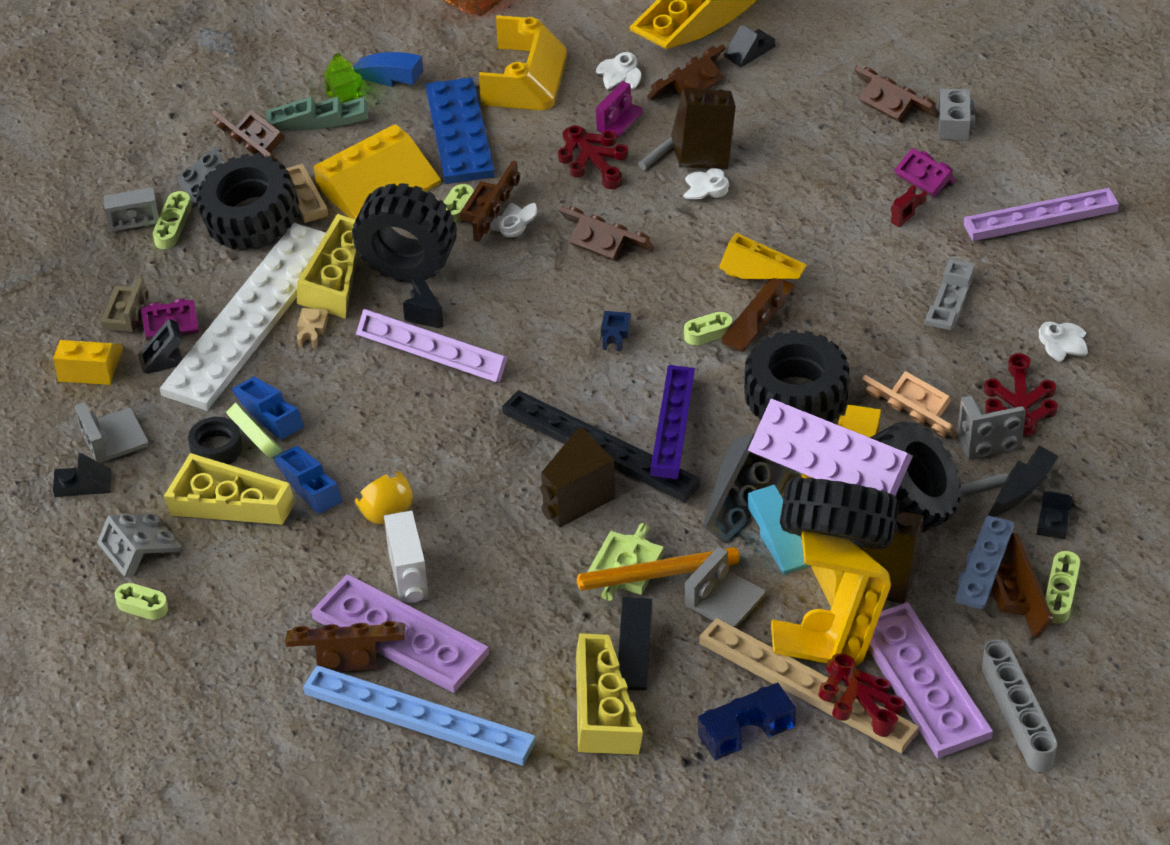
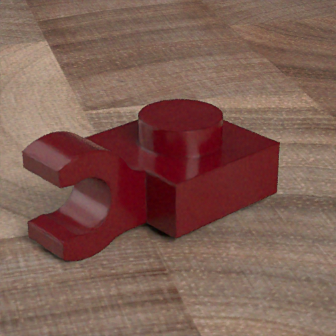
[891,185,927,227]

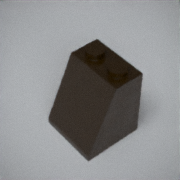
[671,88,736,169]
[540,427,615,528]
[860,510,924,604]

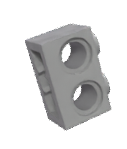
[939,89,975,140]

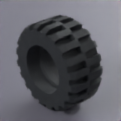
[196,154,299,250]
[352,183,457,283]
[744,330,850,422]
[870,421,961,533]
[779,477,899,549]

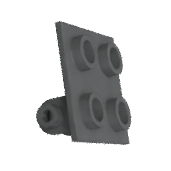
[176,147,225,207]

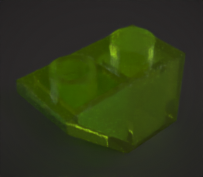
[324,53,364,103]

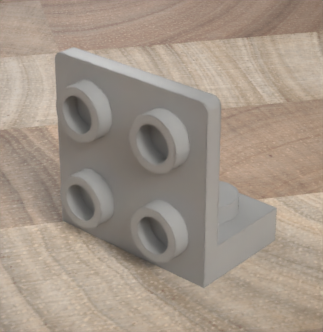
[103,187,159,232]
[957,395,1026,460]
[75,402,148,463]
[97,513,182,577]
[685,547,765,628]

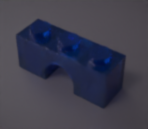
[698,682,796,761]

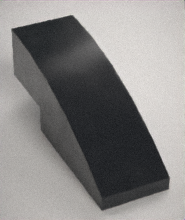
[988,445,1059,517]
[618,597,653,691]

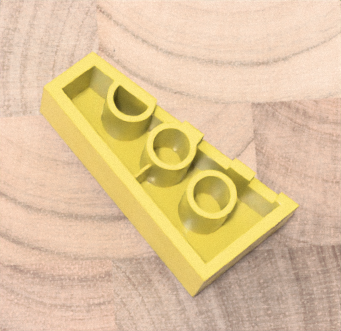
[297,214,359,319]
[164,453,295,525]
[576,633,643,755]

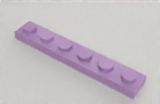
[963,188,1119,241]
[356,309,508,383]

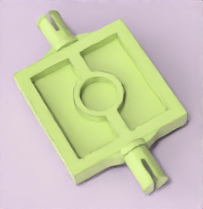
[588,523,664,601]

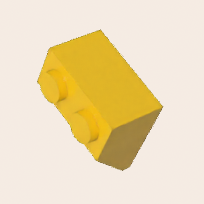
[53,340,123,385]

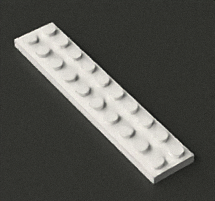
[160,223,326,411]

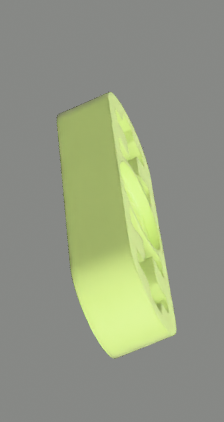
[153,191,192,249]
[226,402,283,460]
[1045,551,1080,624]

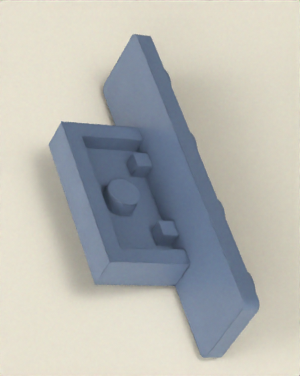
[956,516,1014,609]

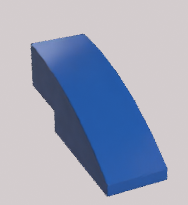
[349,52,423,87]
[232,376,304,440]
[273,446,343,514]

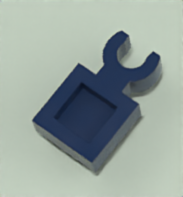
[601,311,631,351]

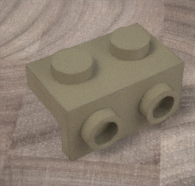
[101,278,149,332]

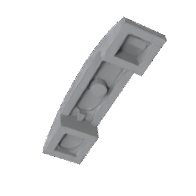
[924,259,975,330]

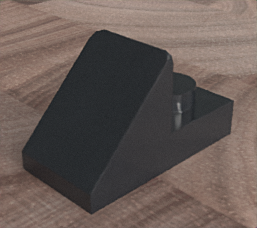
[724,24,775,67]
[403,275,444,329]
[138,319,183,374]
[53,453,112,497]
[1036,490,1073,540]

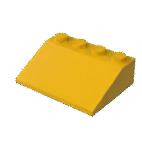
[314,124,441,219]

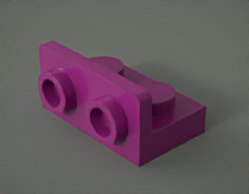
[596,81,643,138]
[894,148,956,198]
[141,298,199,341]

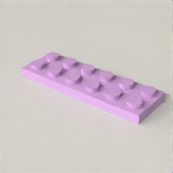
[748,399,913,495]
[311,574,489,693]
[868,602,993,759]

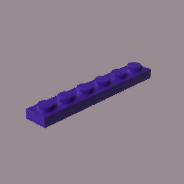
[650,365,695,479]

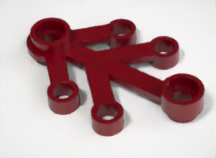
[558,125,629,189]
[984,353,1058,437]
[818,653,905,737]

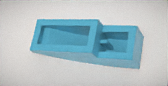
[748,485,810,575]

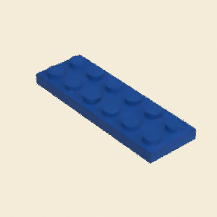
[425,77,495,184]

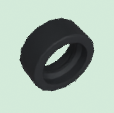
[188,417,243,465]

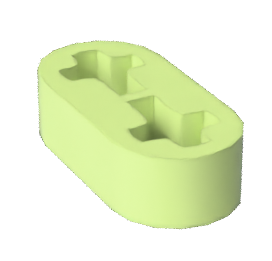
[444,184,474,224]
[684,312,732,345]
[115,583,168,620]

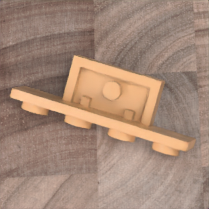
[862,371,958,439]

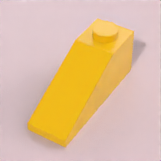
[719,233,807,279]

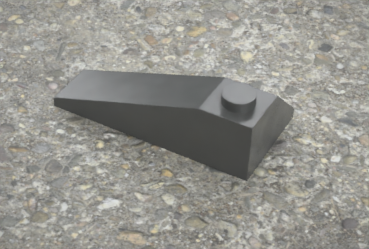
[703,434,791,543]

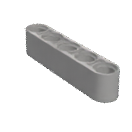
[982,639,1057,772]

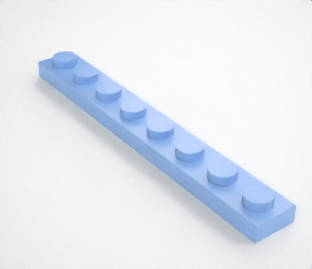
[303,665,536,766]

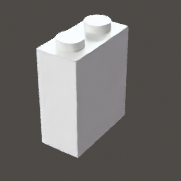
[384,510,429,604]

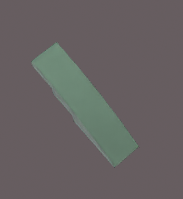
[266,96,368,131]

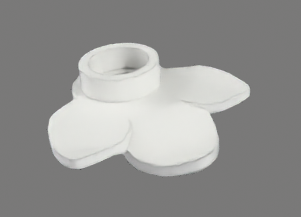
[596,52,641,90]
[683,168,729,199]
[490,203,537,238]
[1039,322,1088,362]

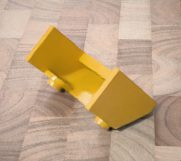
[479,15,567,110]
[771,531,891,666]

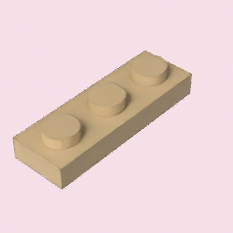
[286,164,328,223]

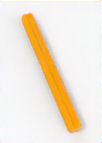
[576,547,740,591]

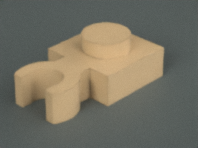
[297,308,329,348]

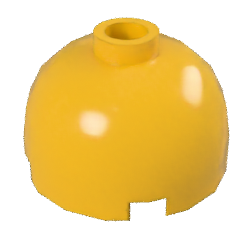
[355,471,413,525]

